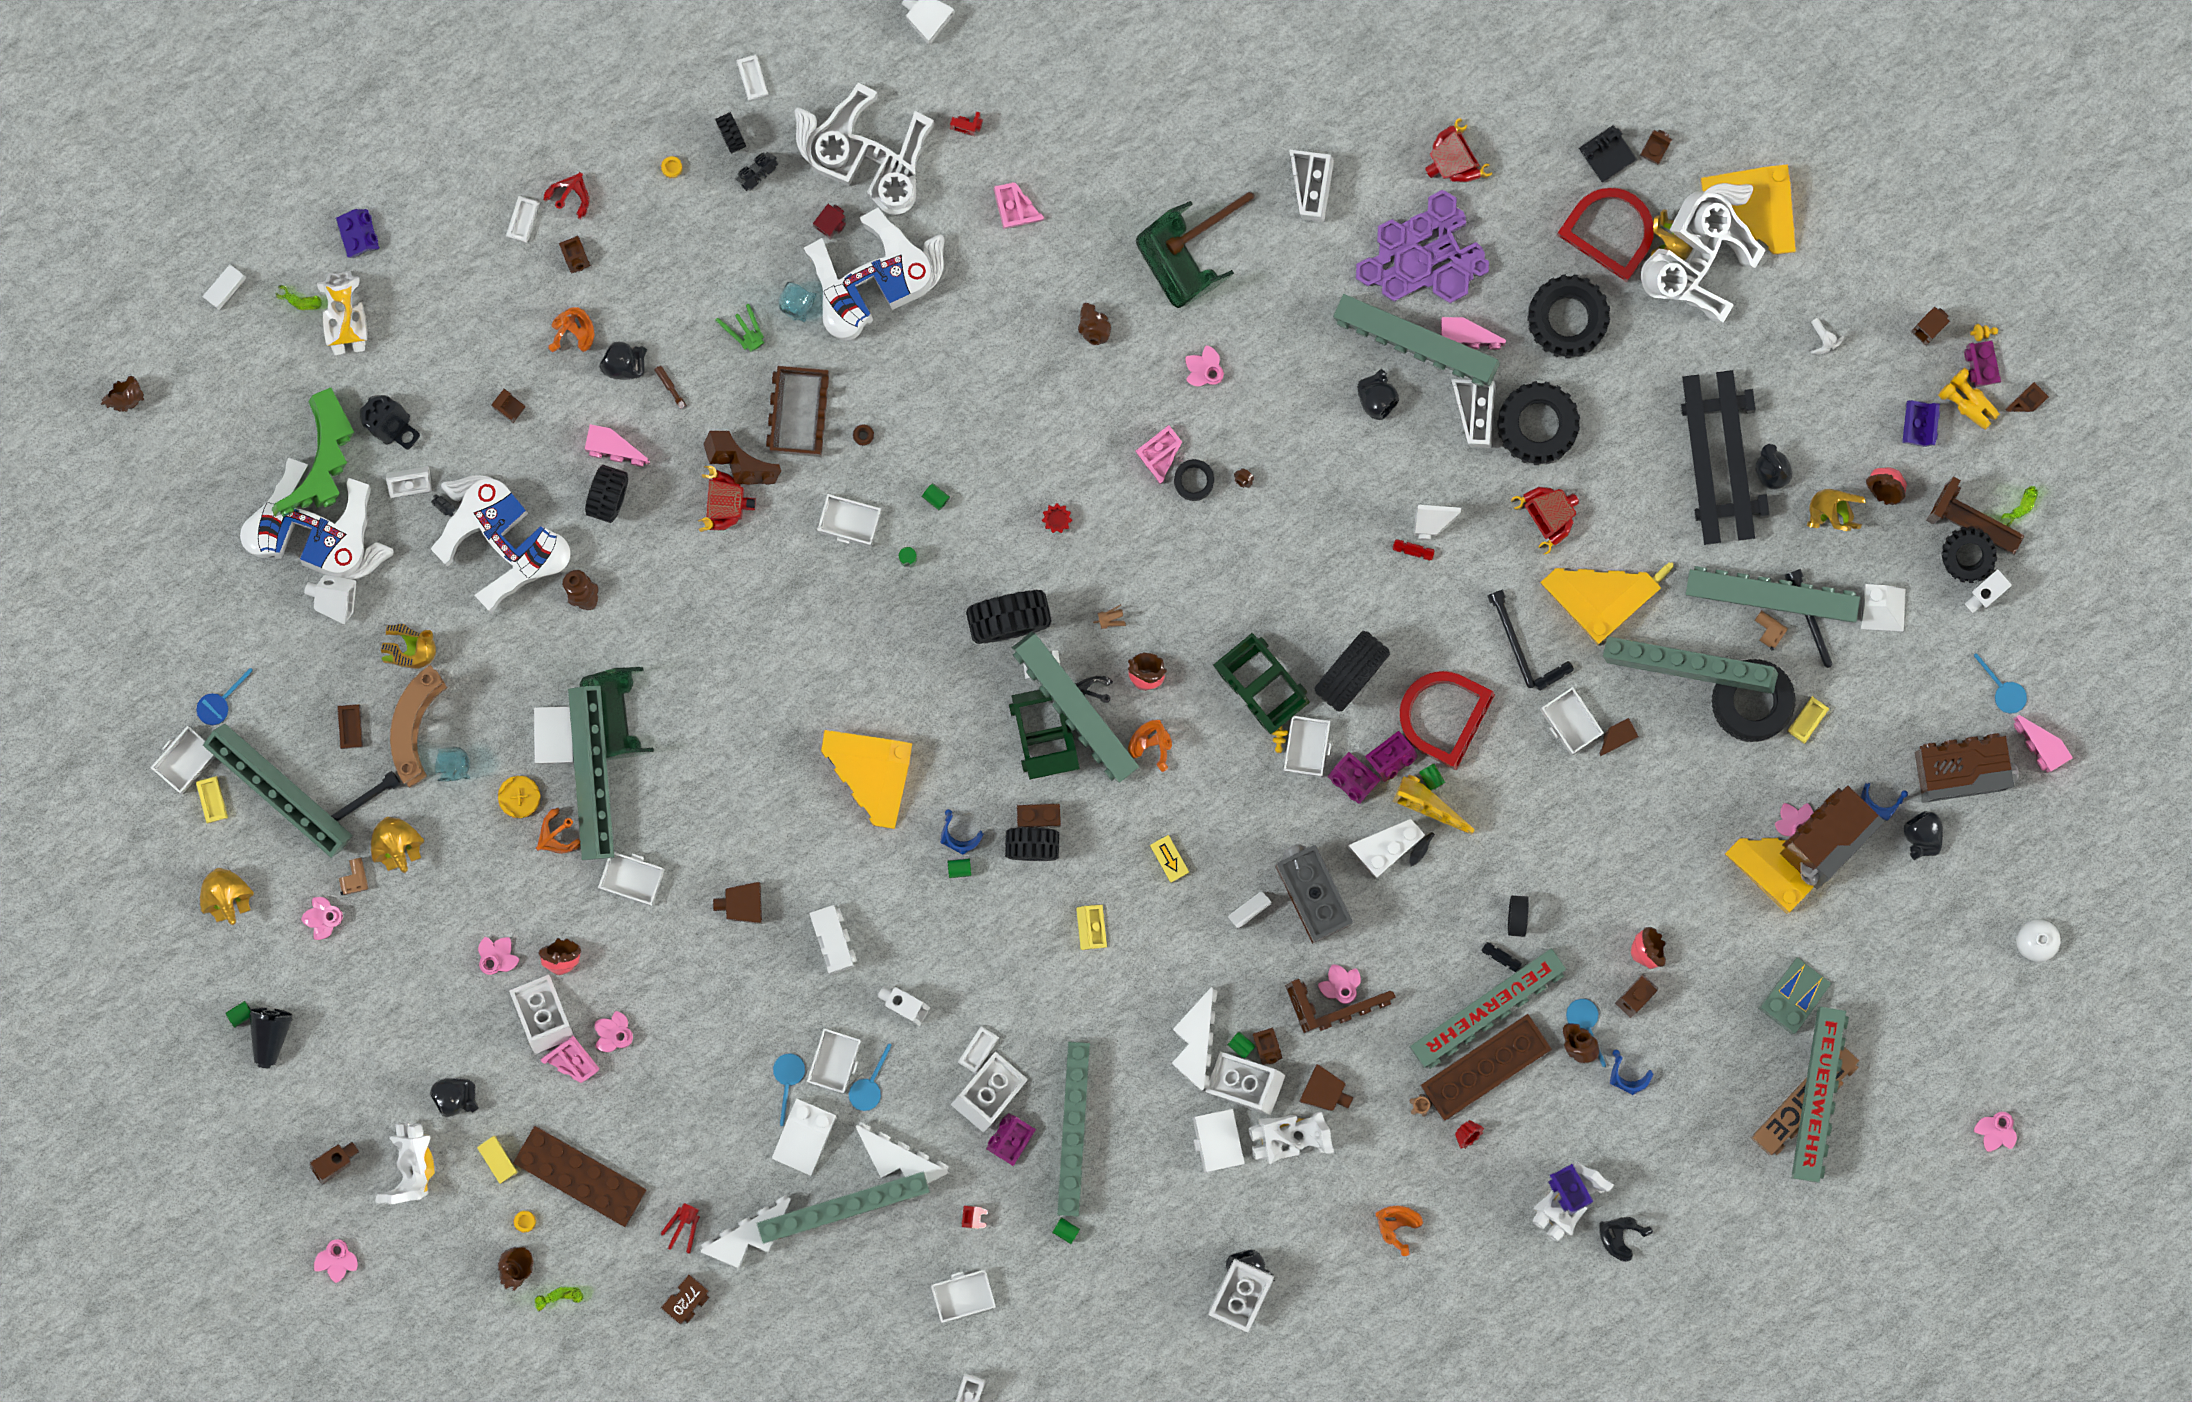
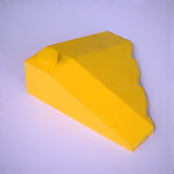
[1701,164,1796,255]
[1540,568,1661,646]
[821,730,912,829]
[1392,775,1475,835]
[1725,838,1814,914]

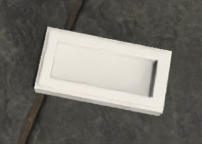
[736,54,769,102]
[506,196,539,243]
[958,1026,999,1074]

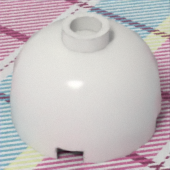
[2016,919,2061,962]

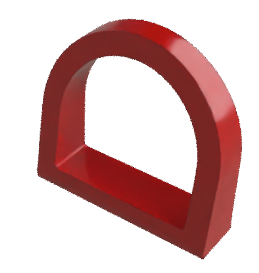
[1557,188,1654,282]
[1400,671,1495,770]

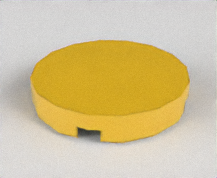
[498,776,541,819]

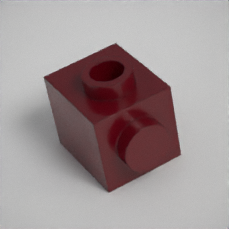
[813,204,846,240]

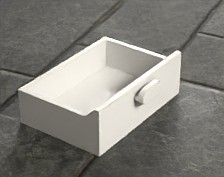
[817,494,882,547]
[1540,687,1604,755]
[534,707,574,764]
[1283,716,1331,777]
[151,726,215,794]
[598,852,665,906]
[807,1029,861,1094]
[1193,1109,1244,1173]
[931,1270,996,1323]

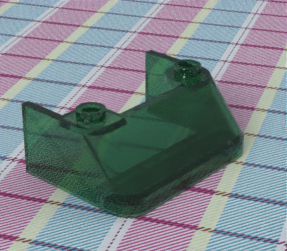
[1136,201,1234,308]
[580,667,654,760]

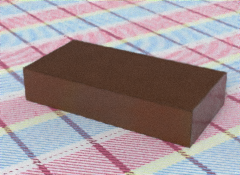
[338,704,363,749]

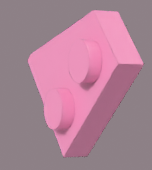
[993,182,1044,229]
[1135,425,1182,484]
[540,1036,600,1083]

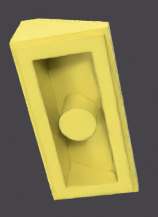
[1076,905,1107,950]
[477,1136,518,1184]

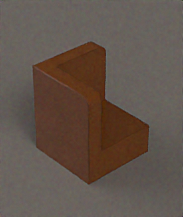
[491,389,526,423]

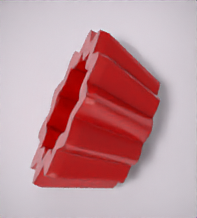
[1042,503,1072,533]
[1455,1120,1484,1149]

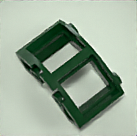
[1213,633,1310,735]
[1009,690,1080,780]

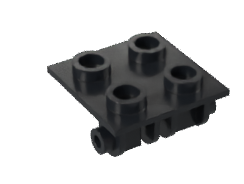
[1578,125,1637,183]
[735,152,778,191]

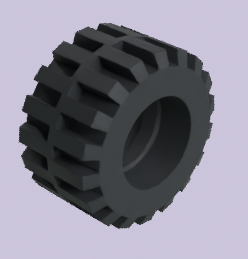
[585,465,628,523]
[1941,526,1997,583]
[1005,828,1060,861]

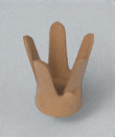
[1093,604,1126,629]
[1410,1094,1432,1117]

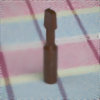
[654,365,687,409]

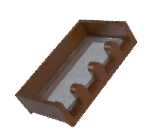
[766,366,829,458]

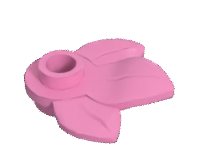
[1185,346,1224,387]
[1775,803,1813,836]
[301,897,343,940]
[478,937,520,975]
[1318,964,1361,1004]
[595,1011,633,1052]
[1974,1112,2017,1152]
[314,1239,358,1283]

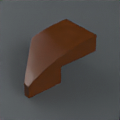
[2005,382,2049,412]
[1599,718,1639,756]

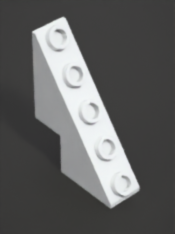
[1171,987,1217,1091]
[855,1122,949,1184]
[700,1195,792,1268]

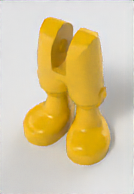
[1938,367,2000,430]

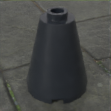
[249,1007,292,1069]

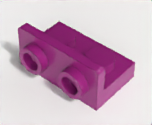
[1964,340,2001,388]
[1365,731,1418,782]
[1328,752,1381,804]
[986,1113,1036,1166]

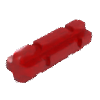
[1393,539,1435,561]

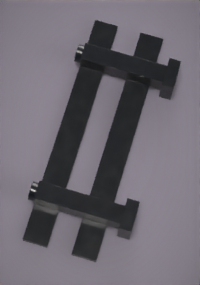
[1681,370,1770,545]

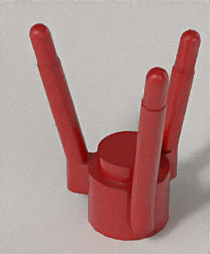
[661,1203,700,1254]

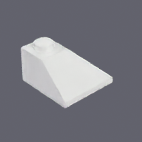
[1414,505,1461,540]
[1860,584,1905,632]

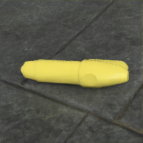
[1652,562,1674,584]

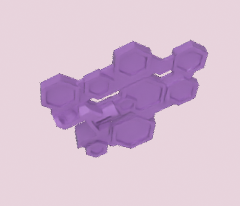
[1356,190,1489,304]

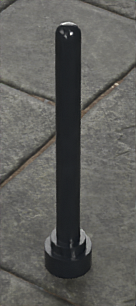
[1785,569,1832,668]
[1487,589,1535,688]
[331,771,401,822]

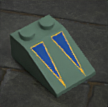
[1758,957,1831,1035]

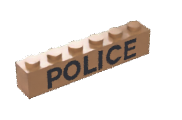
[1751,1047,1860,1156]

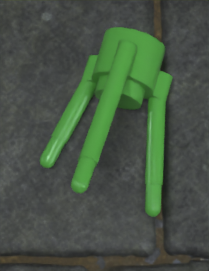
[716,304,764,352]

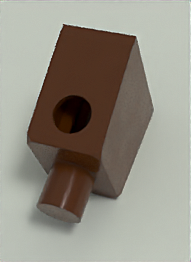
[713,882,762,924]
[1615,973,1658,1018]
[1299,1064,1354,1112]
[310,1142,359,1185]

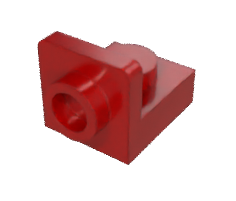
[950,111,983,137]

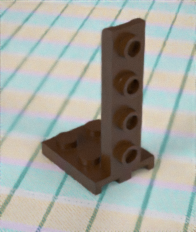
[1926,476,2024,555]
[1285,979,1396,1034]

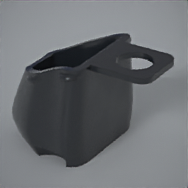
[360,395,420,450]

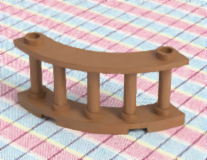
[390,665,448,788]

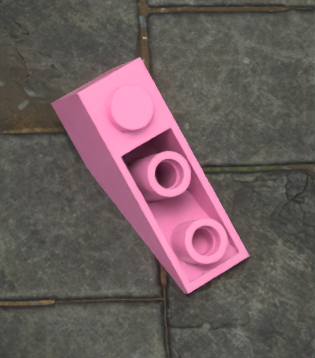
[1440,317,1506,350]
[585,424,650,467]
[2013,715,2073,773]

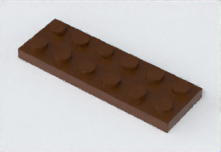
[1420,1014,1552,1121]
[513,1126,647,1228]

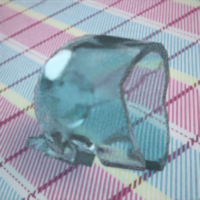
[778,282,817,322]
[435,746,470,782]

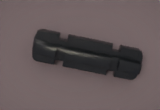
[431,494,456,517]
[1534,661,1574,691]
[1482,942,1522,972]

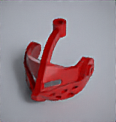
[543,172,589,220]

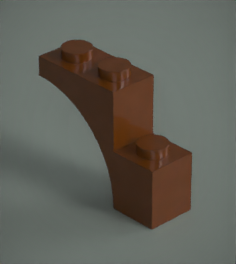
[703,431,781,485]

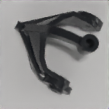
[1075,676,1113,703]
[1599,1217,1653,1262]

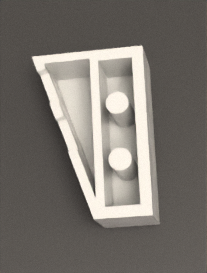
[1289,150,1334,222]
[1451,379,1496,448]
[1347,819,1425,879]
[809,905,857,975]

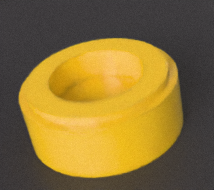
[661,156,683,178]
[514,1211,536,1232]

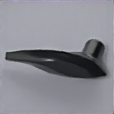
[1409,832,1435,867]

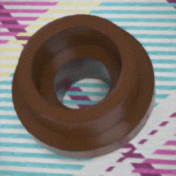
[853,424,874,446]
[1234,468,1254,488]

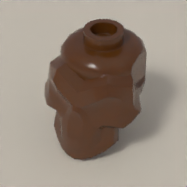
[1078,303,1111,345]
[562,570,599,610]
[1563,1023,1599,1063]

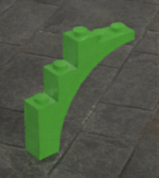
[271,387,354,517]

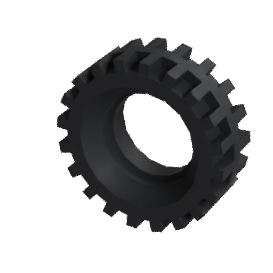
[1527,274,1610,359]
[1497,381,1580,465]

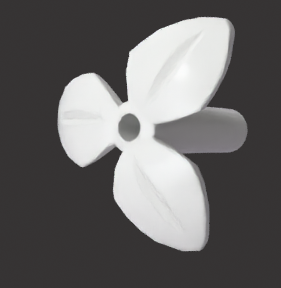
[1811,318,1844,355]

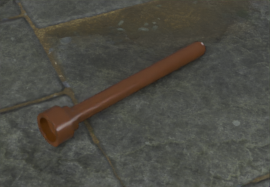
[1165,192,1254,256]

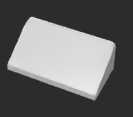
[202,265,246,310]
[386,466,432,498]
[1228,892,1271,929]

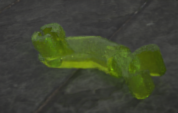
[275,285,322,310]
[2000,486,2038,527]
[535,1287,584,1311]

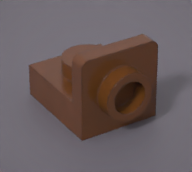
[1640,130,1672,165]
[559,236,591,273]
[1253,1027,1282,1065]

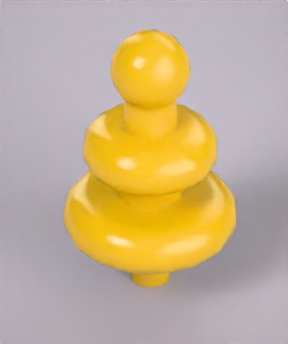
[1970,324,1998,342]
[1272,726,1289,753]

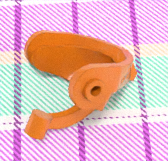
[548,307,594,352]
[1128,720,1172,772]
[536,807,581,854]
[1375,1206,1423,1256]

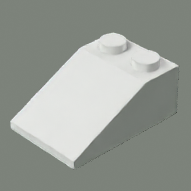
[509,975,574,1054]
[951,1052,1028,1133]
[1205,1052,1285,1116]
[772,1098,837,1176]
[1208,1259,1274,1332]

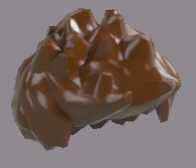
[101,376,144,412]
[497,1246,533,1291]

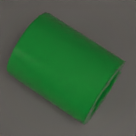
[922,483,950,511]
[898,547,917,567]
[1419,763,1446,791]
[947,858,972,878]
[226,1001,251,1028]
[1227,1031,1256,1059]
[1052,1217,1080,1244]

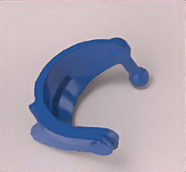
[1861,783,1908,821]
[940,809,984,855]
[1610,1049,1653,1095]

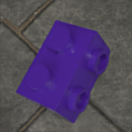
[336,209,379,258]
[1902,400,1940,447]
[1548,1164,1593,1215]

